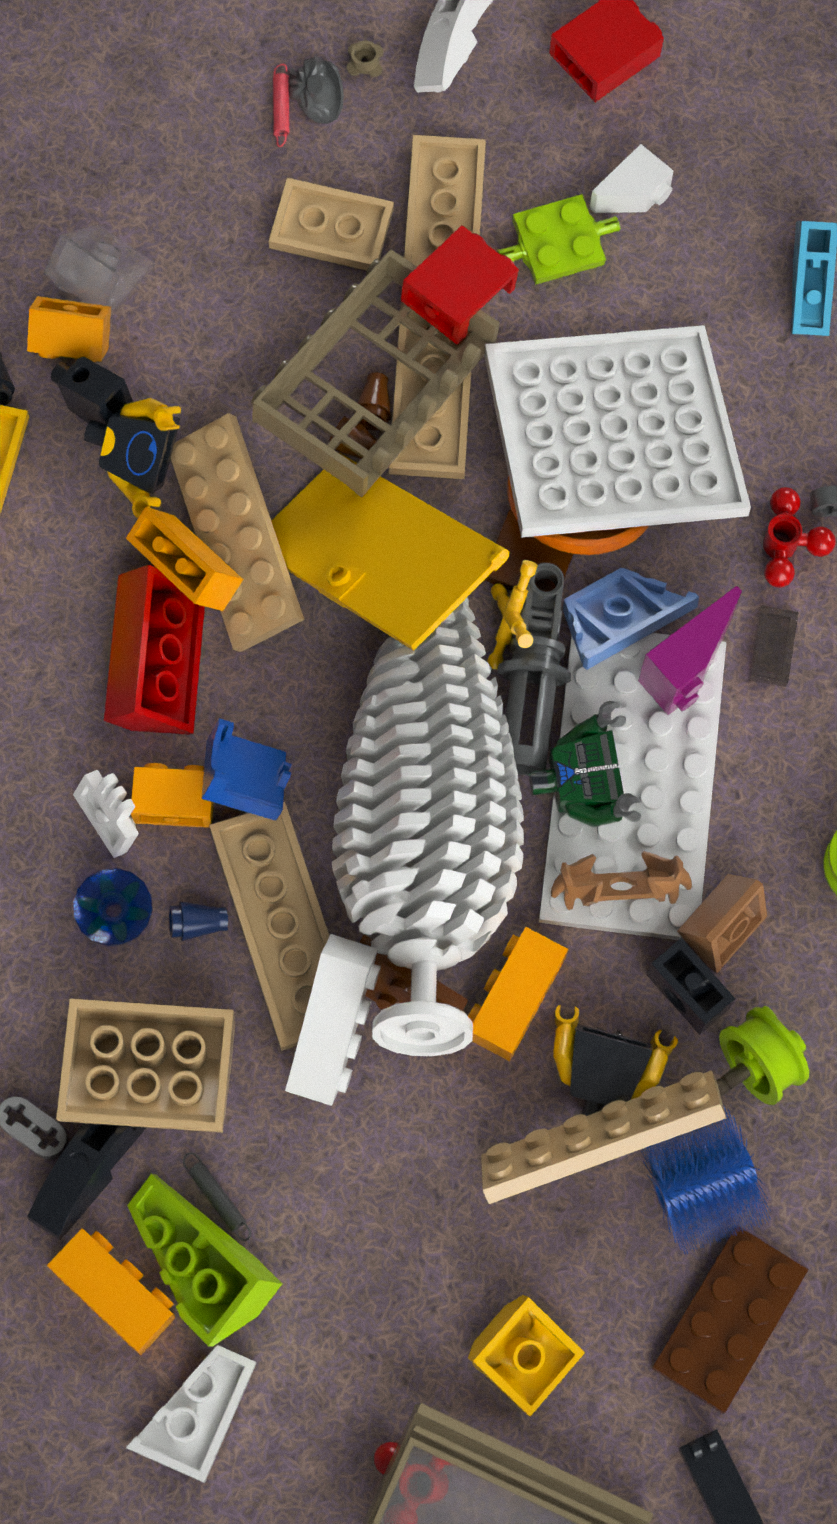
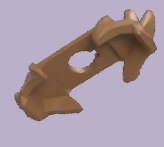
[551,851,692,910]

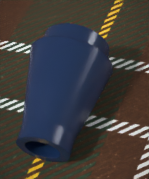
[169,901,228,941]

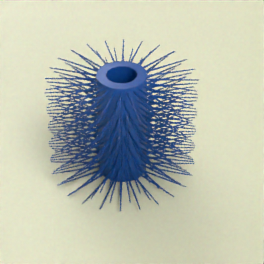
[641,1107,771,1254]

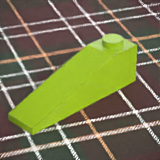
[127,1173,282,1347]

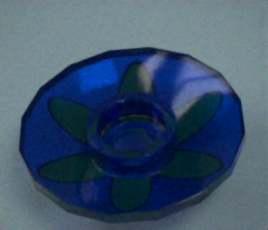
[73,868,153,947]

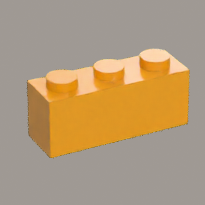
[126,507,244,611]
[468,926,568,1062]
[47,1228,175,1356]

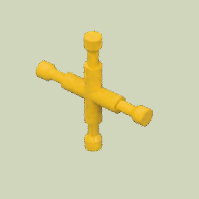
[487,560,537,670]

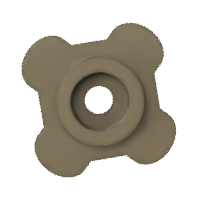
[347,41,383,77]

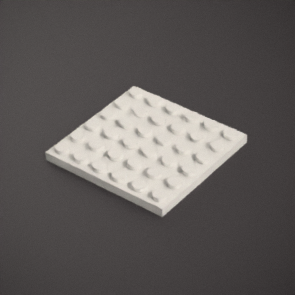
[484,325,751,538]

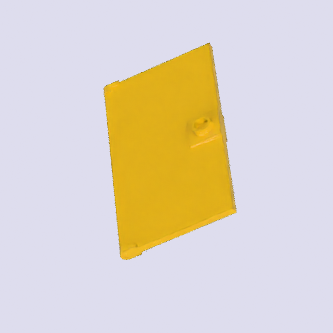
[271,453,509,651]

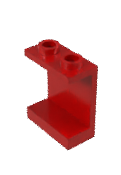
[400,225,519,345]

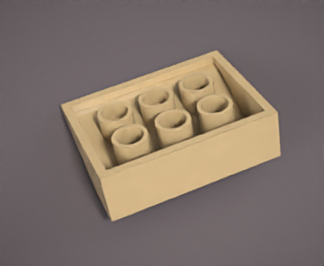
[56,999,235,1133]

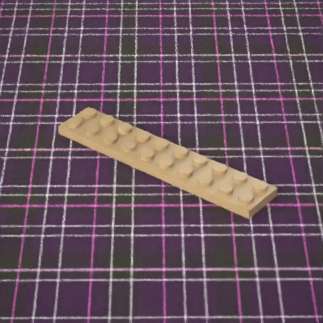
[389,135,486,479]

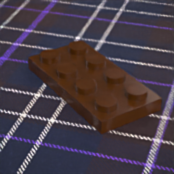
[651,1226,808,1414]

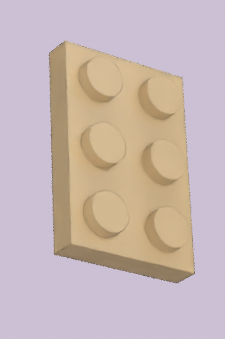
[269,178,394,270]

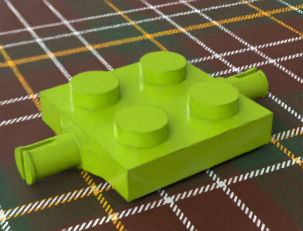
[497,194,620,285]

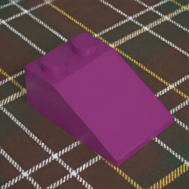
[638,586,742,715]

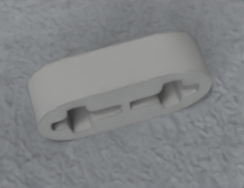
[0,1097,68,1160]

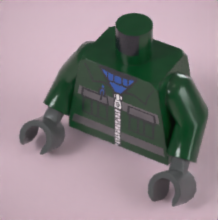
[529,701,641,827]

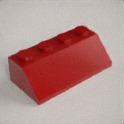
[104,565,205,735]

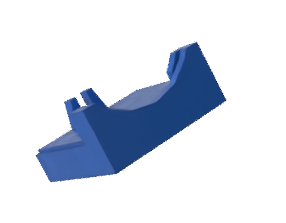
[202,718,291,821]

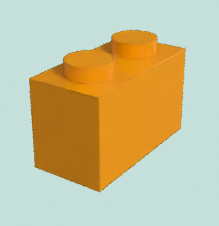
[27,296,111,363]
[131,763,214,828]

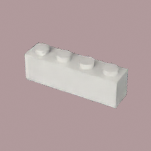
[285,934,381,1106]

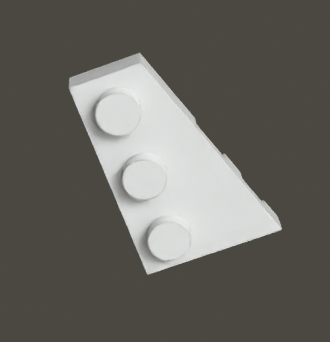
[126,1345,256,1483]

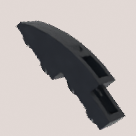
[27,1123,147,1240]

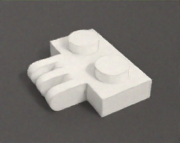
[73,770,139,858]

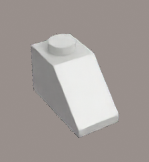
[589,144,674,213]

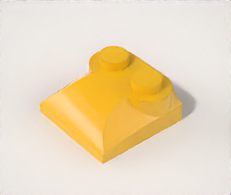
[468,1295,585,1417]

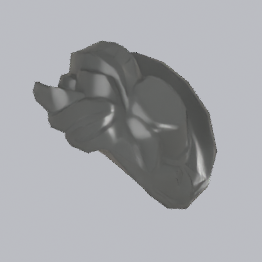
[288,56,343,124]

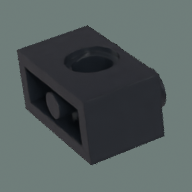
[646,938,736,1035]

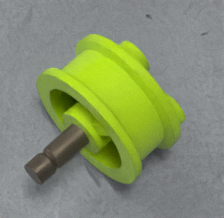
[716,1006,809,1105]

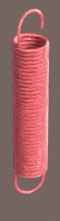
[273,64,290,147]

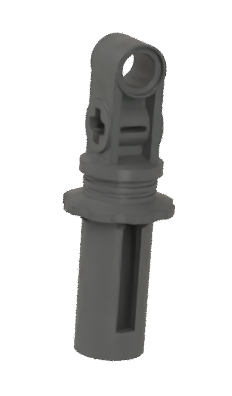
[497,563,571,776]

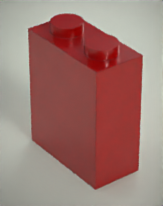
[549,0,664,102]

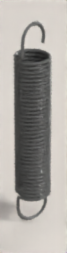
[183,1152,251,1241]

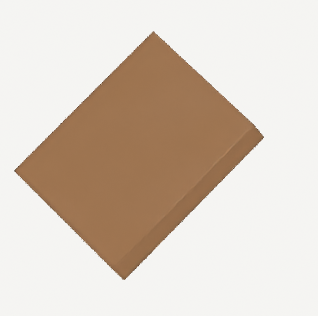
[677,874,767,974]

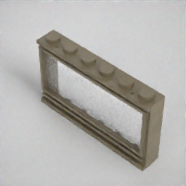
[363,1403,653,1524]

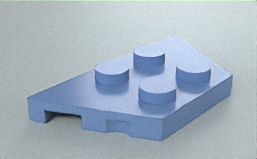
[563,567,699,670]

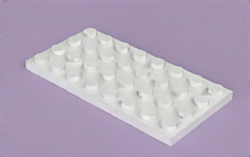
[539,633,726,941]

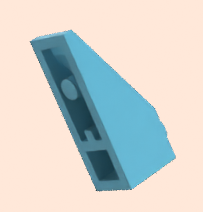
[792,221,837,336]

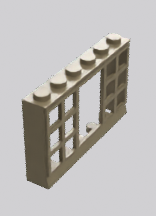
[251,249,500,497]

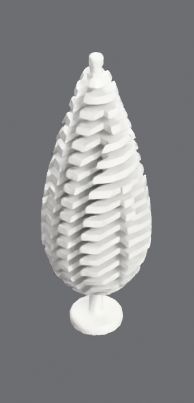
[332,597,524,1056]

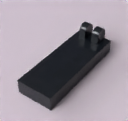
[678,1429,764,1524]

